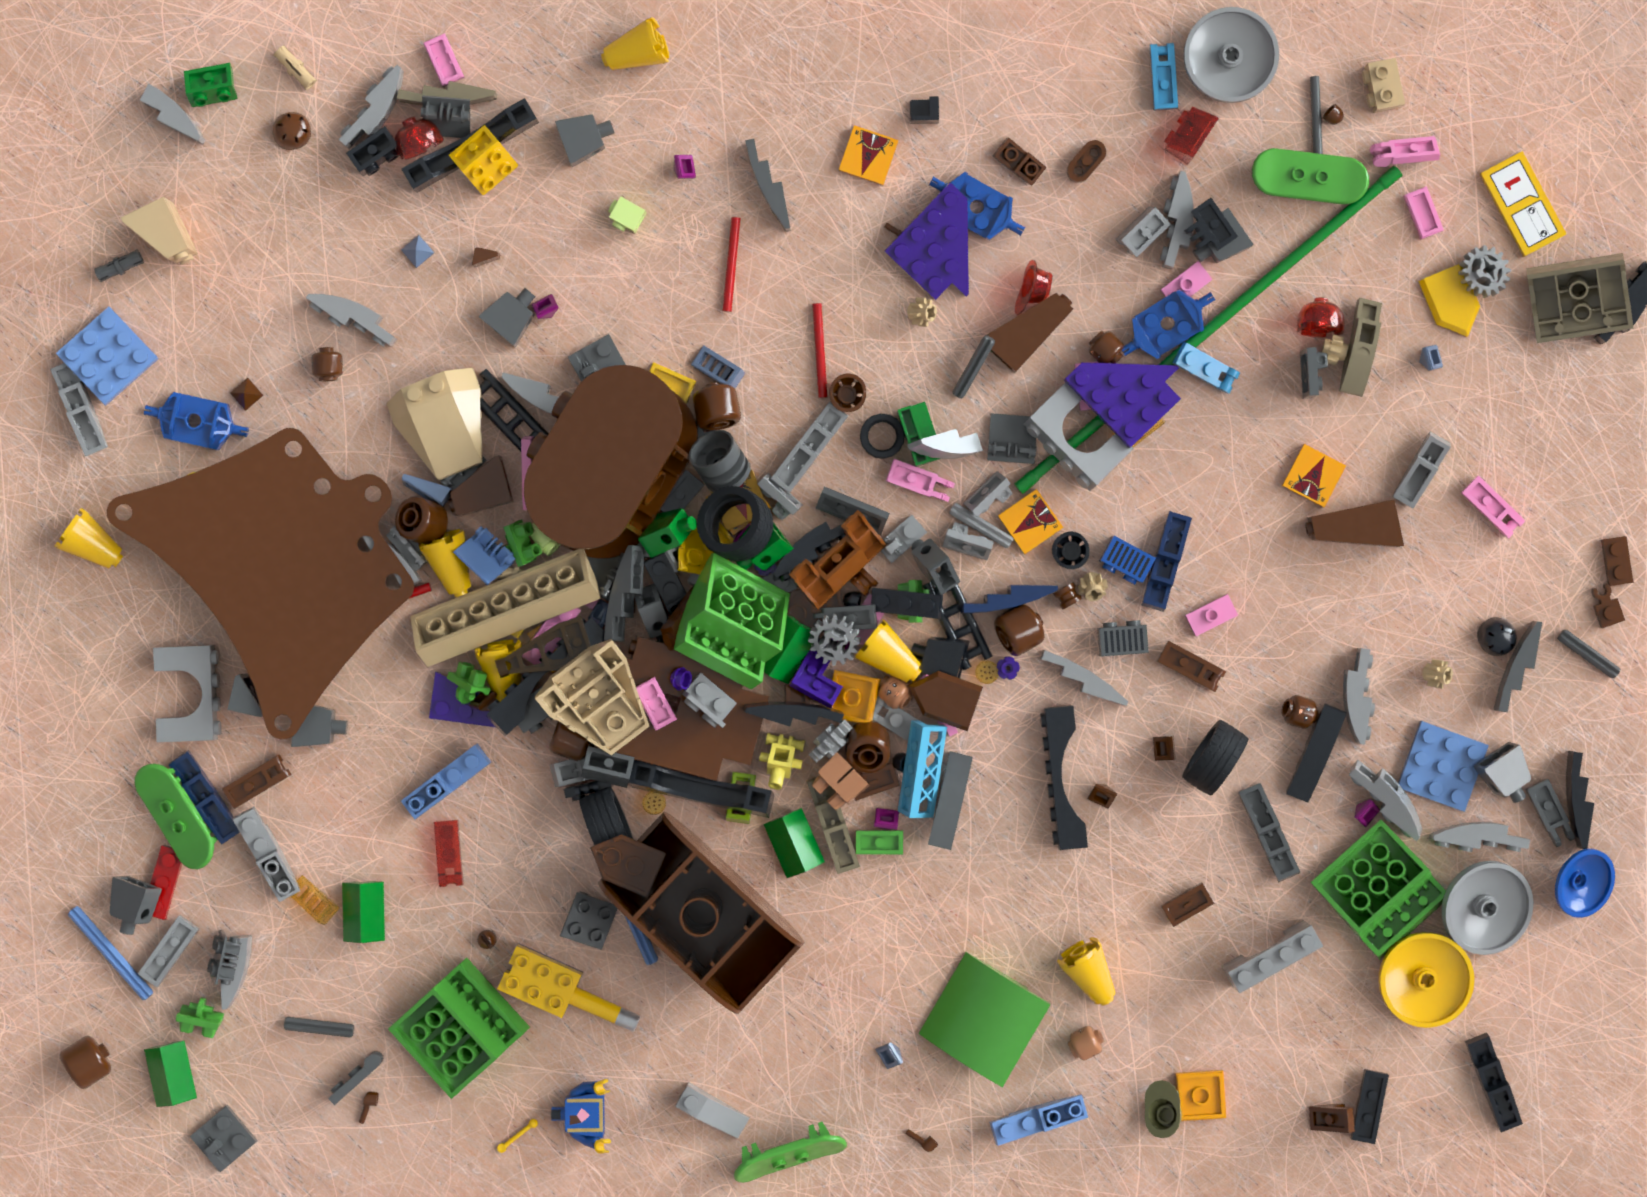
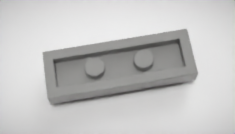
[138,915,199,987]

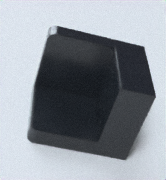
[910,96,939,124]

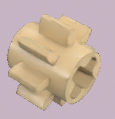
[907,297,937,327]
[1321,334,1349,365]
[1078,572,1108,601]
[1423,659,1453,689]

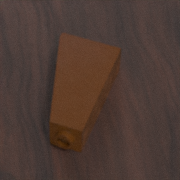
[980,293,1074,373]
[1305,499,1404,547]

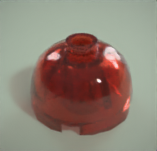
[395,116,444,160]
[1296,297,1345,338]

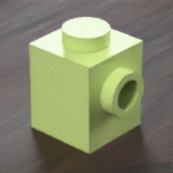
[608,196,647,233]

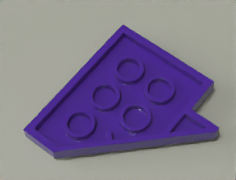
[884,182,969,300]
[1064,363,1181,448]

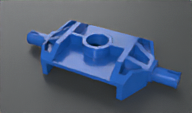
[929,172,1025,241]
[1122,289,1215,359]
[144,392,249,450]

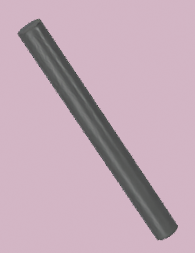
[1310,76,1323,154]

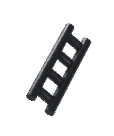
[480,369,549,452]
[923,582,993,671]

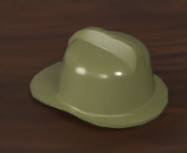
[1145,1080,1182,1138]

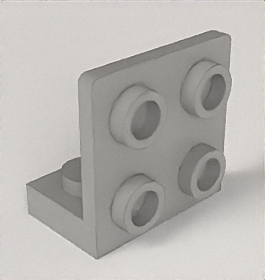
[682,673,737,728]

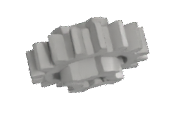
[1458,245,1511,298]
[808,614,861,666]
[808,720,853,763]

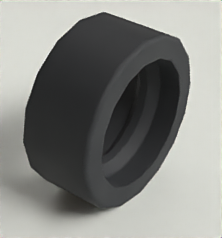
[860,413,905,459]

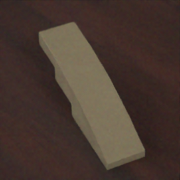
[397,81,498,106]
[807,777,860,874]

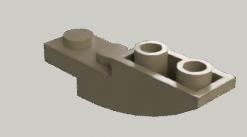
[1339,298,1382,397]

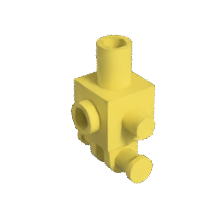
[759,733,805,790]

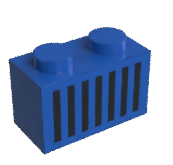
[1099,536,1156,585]

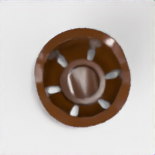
[272,112,311,150]
[829,373,866,412]

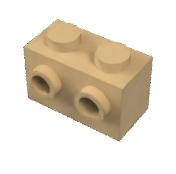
[1362,58,1405,113]

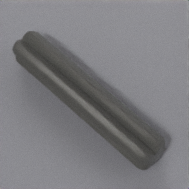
[952,335,995,399]
[1557,630,1621,678]
[284,1017,354,1038]

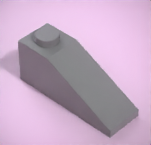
[675,1082,750,1138]

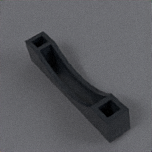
[402,98,539,193]
[486,617,606,736]
[1040,705,1088,850]
[628,760,775,818]

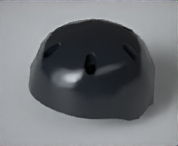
[1052,531,1090,570]
[1477,617,1517,656]

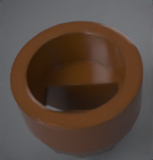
[1323,104,1344,125]
[477,930,497,949]

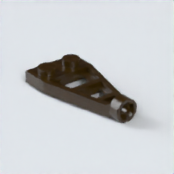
[495,616,591,678]

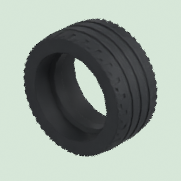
[697,486,773,562]
[1182,720,1249,796]
[579,787,633,845]

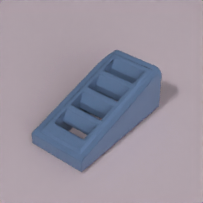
[691,345,745,388]
[402,474,452,507]

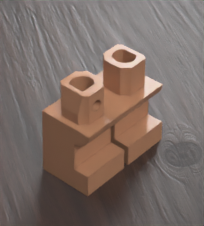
[812,752,869,810]

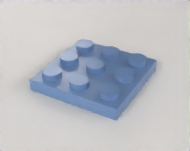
[56,307,158,406]
[1398,721,1489,812]

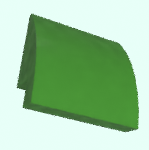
[674,553,790,690]
[1311,819,1446,960]
[919,952,1050,1088]
[388,958,530,1099]

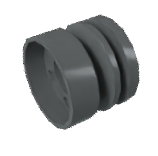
[689,430,751,493]

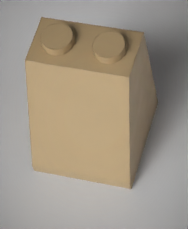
[121,197,198,265]

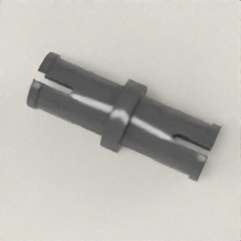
[94,249,144,282]

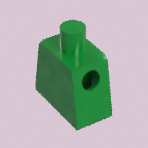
[638,508,697,558]
[735,522,793,570]

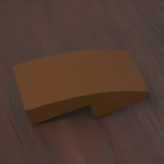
[993,137,1047,186]

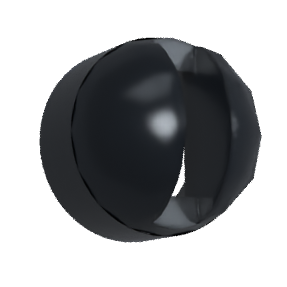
[843,591,862,606]
[892,753,906,772]

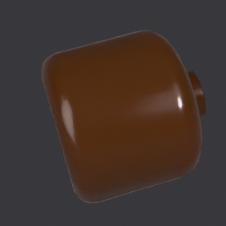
[693,382,741,431]
[395,497,448,545]
[994,604,1045,656]
[549,721,595,762]
[845,721,891,773]
[60,1036,111,1089]

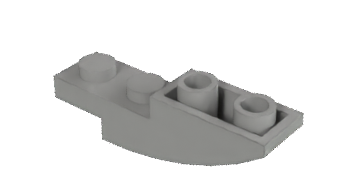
[339,65,404,149]
[1160,171,1193,269]
[306,294,397,347]
[1343,648,1375,745]
[1349,760,1422,841]
[233,807,300,902]
[1429,822,1530,852]

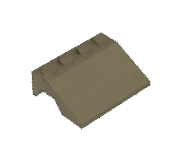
[1526,253,1634,343]

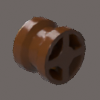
[849,568,879,597]
[1053,582,1083,610]

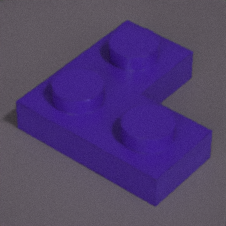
[790,650,843,709]

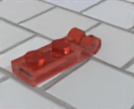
[434,820,464,887]

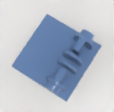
[453,526,515,585]

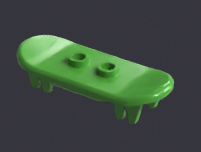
[1252,148,1369,204]
[134,764,218,870]
[734,1122,847,1183]

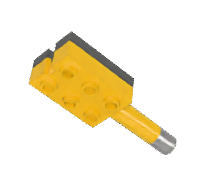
[497,943,641,1032]

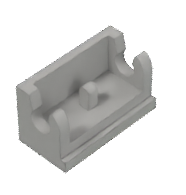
[1116,206,1171,257]

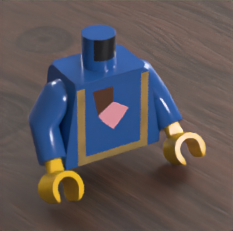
[551,1079,611,1154]

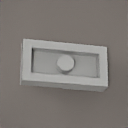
[963,471,1013,517]
[757,473,803,520]
[881,515,927,563]
[942,522,994,560]

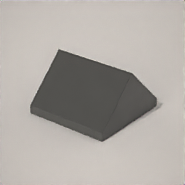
[227,673,263,717]

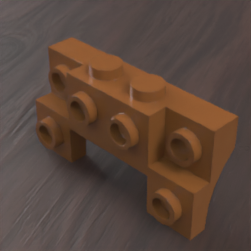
[789,510,887,609]

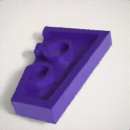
[429,671,495,727]

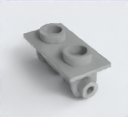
[386,526,427,571]

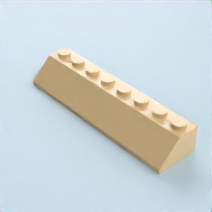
[410,549,601,667]

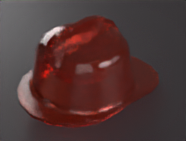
[1015,260,1053,315]

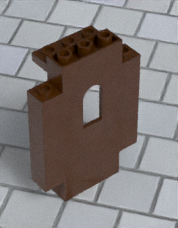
[615,636,769,781]

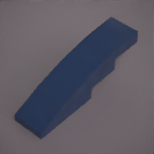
[1141,511,1192,612]
[960,585,1058,614]
[168,750,240,845]

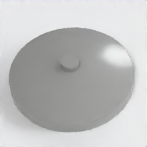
[1183,7,1279,103]
[1442,861,1534,955]

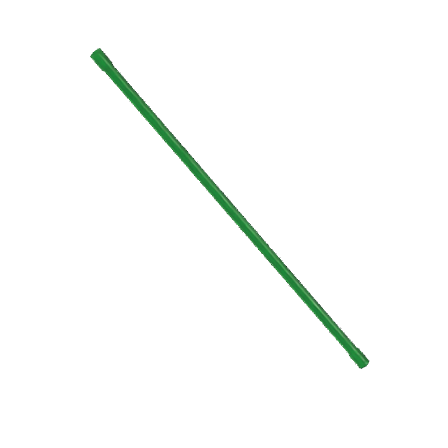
[1014,165,1403,494]

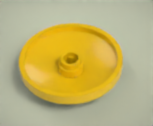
[1378,932,1474,1028]

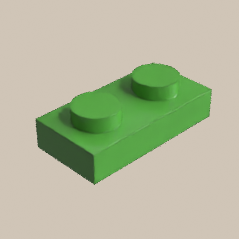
[856,830,903,855]

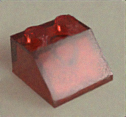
[1164,107,1219,165]

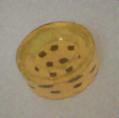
[975,660,999,684]
[642,792,666,815]

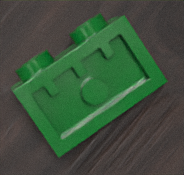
[184,63,238,107]

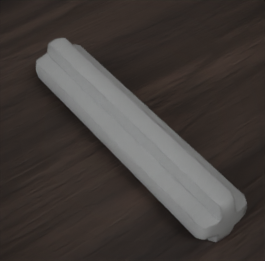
[949,503,1013,548]

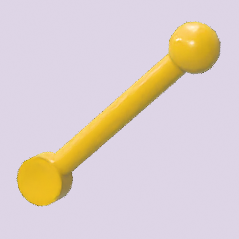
[497,1119,538,1153]

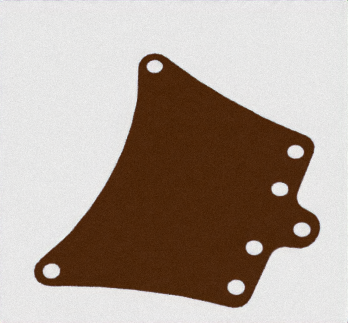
[107,428,414,740]

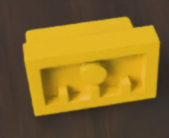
[449,125,518,195]

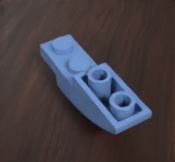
[401,743,491,820]
[989,1094,1088,1146]

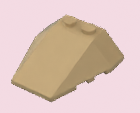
[386,368,482,480]
[535,639,649,755]

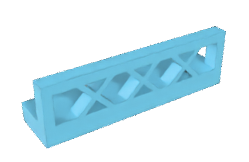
[898,720,947,818]

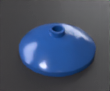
[1555,849,1615,918]

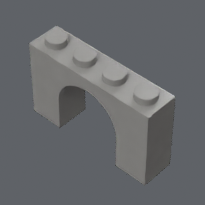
[1024,382,1134,491]
[153,645,221,742]
[1221,920,1323,993]

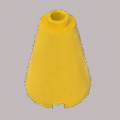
[601,17,669,70]
[54,508,123,569]
[418,529,471,597]
[855,620,922,683]
[474,639,522,702]
[1057,937,1116,1006]

